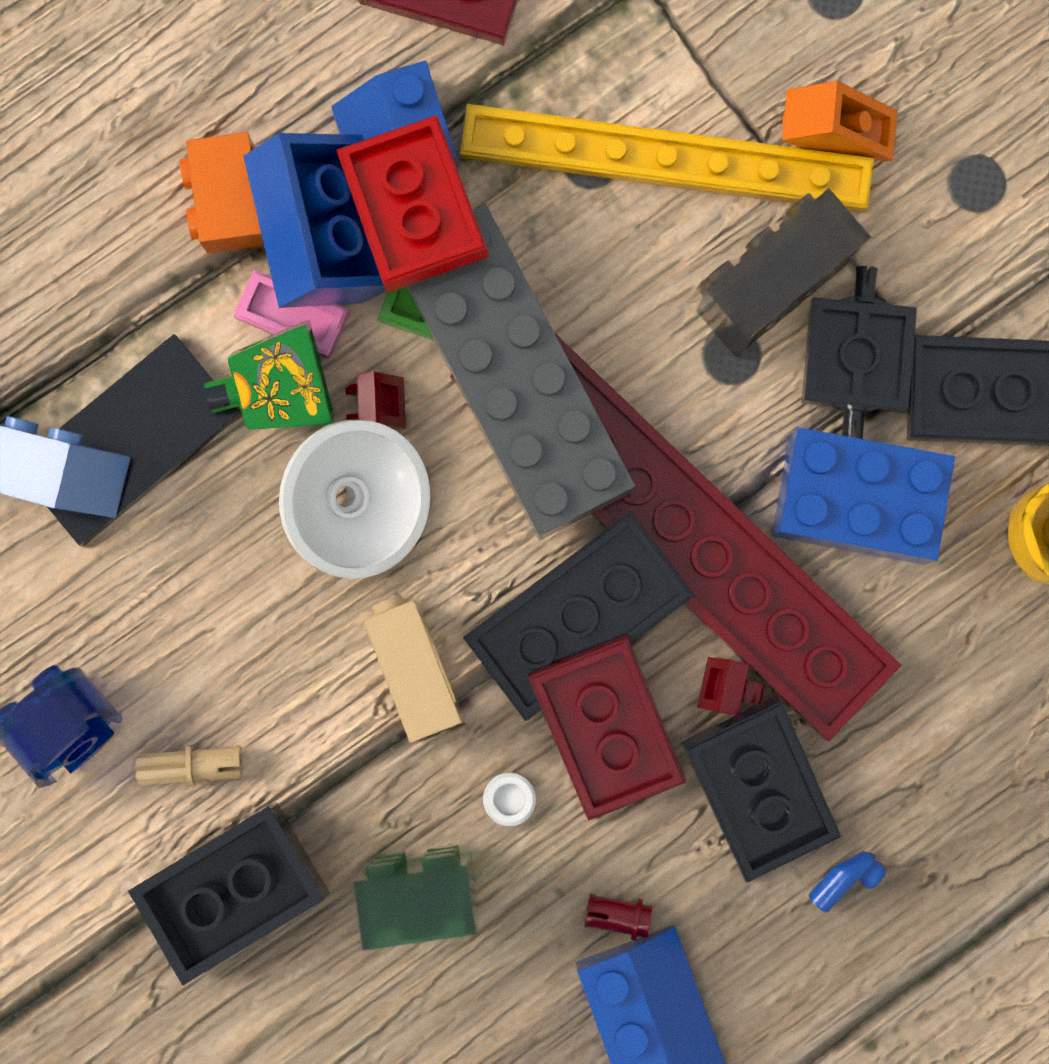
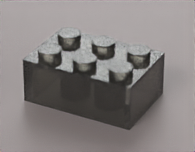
[696,188,871,357]

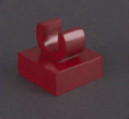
[345,371,406,430]
[697,657,765,716]

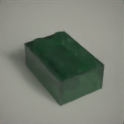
[354,844,480,951]

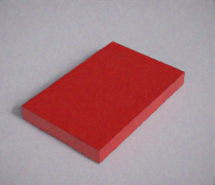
[337,115,489,293]

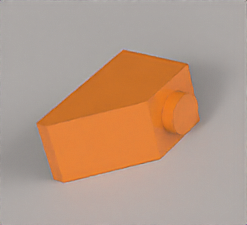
[782,80,898,161]

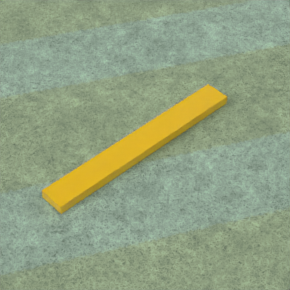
[460,104,874,213]

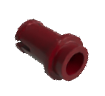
[584,894,653,941]

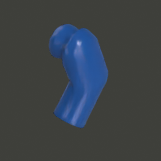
[808,851,886,913]

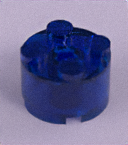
[0,665,123,788]

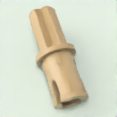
[135,745,243,787]

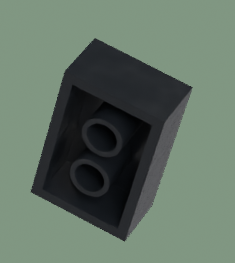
[128,802,330,986]

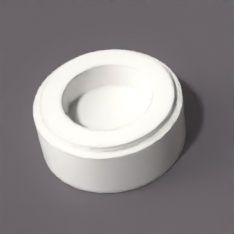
[483,772,536,826]

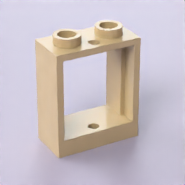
[363,595,464,743]

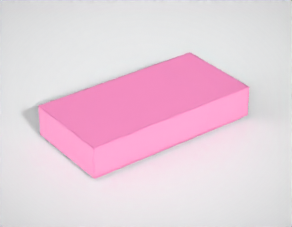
[233,269,350,359]

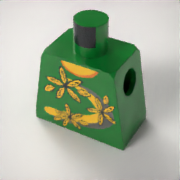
[204,320,335,429]

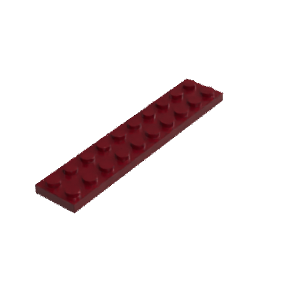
[450,332,902,742]

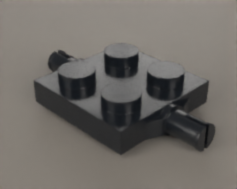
[801,266,917,439]

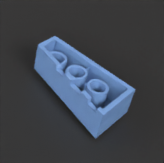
[0,416,131,518]

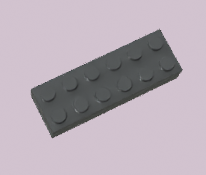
[406,203,635,541]

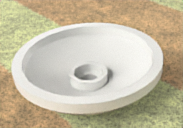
[279,420,430,579]

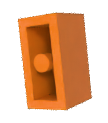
[180,132,264,254]

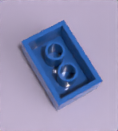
[243,133,386,308]
[772,427,955,565]

